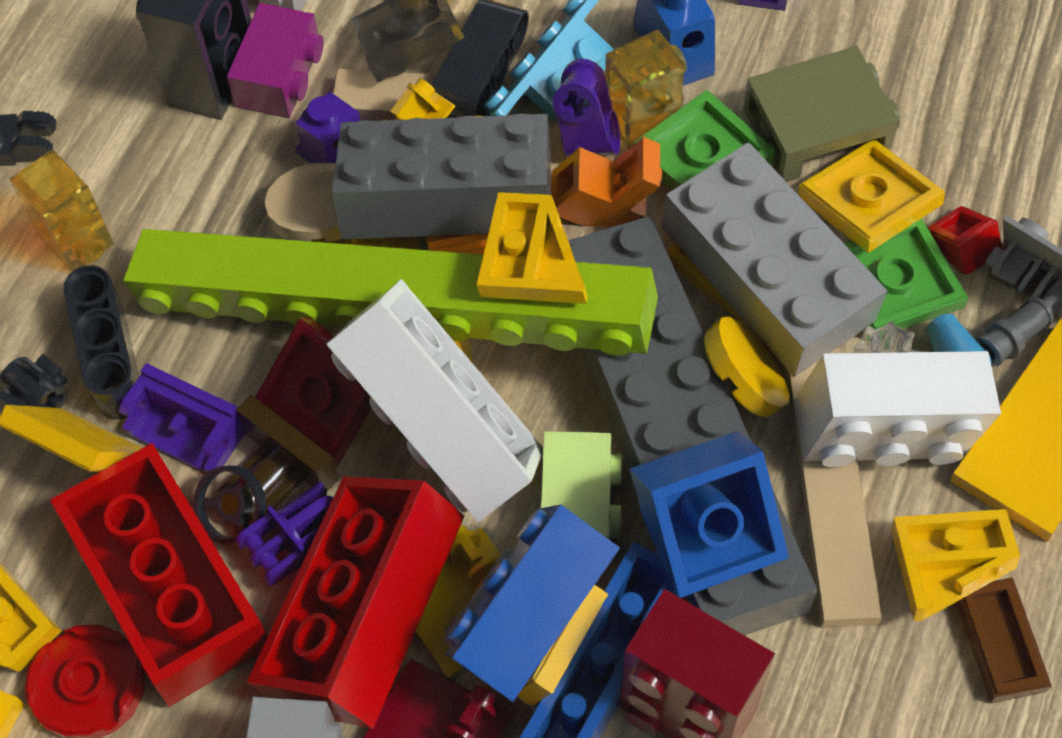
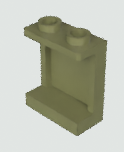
[743,46,900,182]

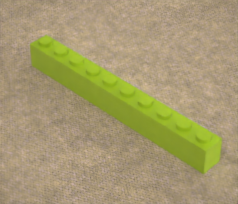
[123,229,658,356]

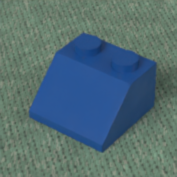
[630,431,789,598]

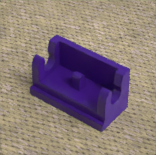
[119,363,245,479]

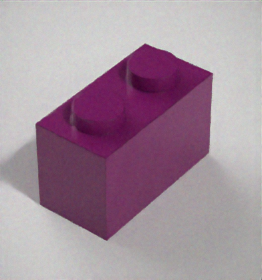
[227,3,324,119]

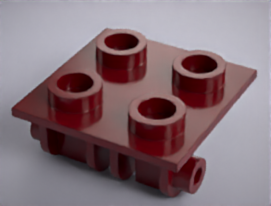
[363,659,513,738]

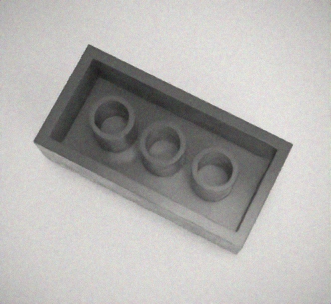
[332,114,551,239]

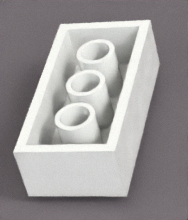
[327,279,544,522]

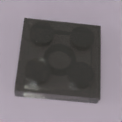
[351,0,465,82]

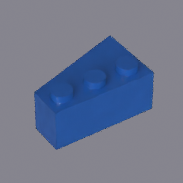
[445,504,620,702]

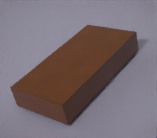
[956,577,1052,704]

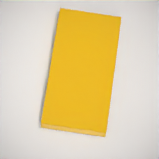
[950,318,1062,542]

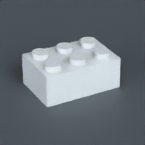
[794,351,1001,467]

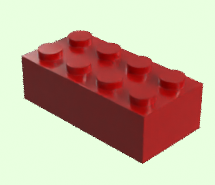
[50,443,268,707]
[247,476,465,729]

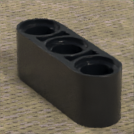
[432,0,529,118]
[64,265,139,420]

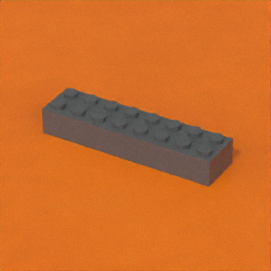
[568,216,817,635]

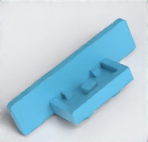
[482,0,618,125]

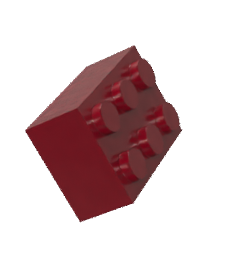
[620,589,776,738]

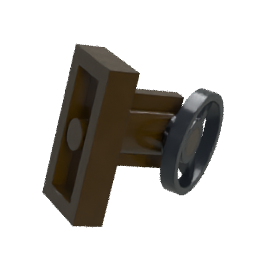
[194,395,338,544]

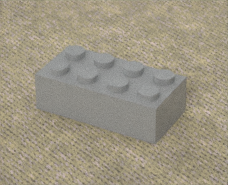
[662,142,888,377]

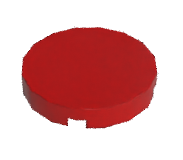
[25,624,145,738]

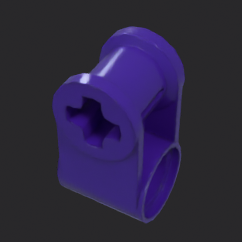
[553,59,621,158]

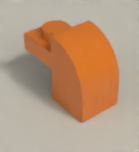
[551,137,662,227]

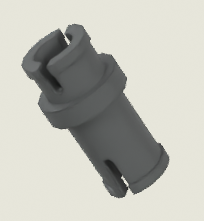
[975,297,1054,367]

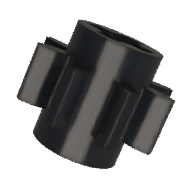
[0,354,68,408]

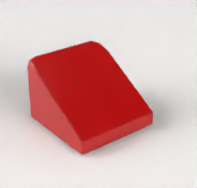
[927,206,1003,275]

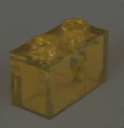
[605,29,687,149]
[9,149,114,272]

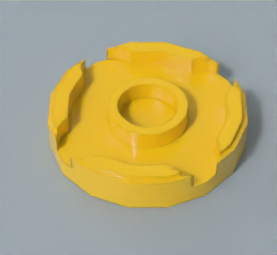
[704,316,790,418]

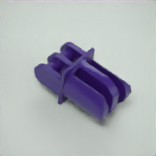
[235,481,333,586]

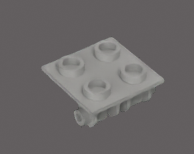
[985,215,1062,318]

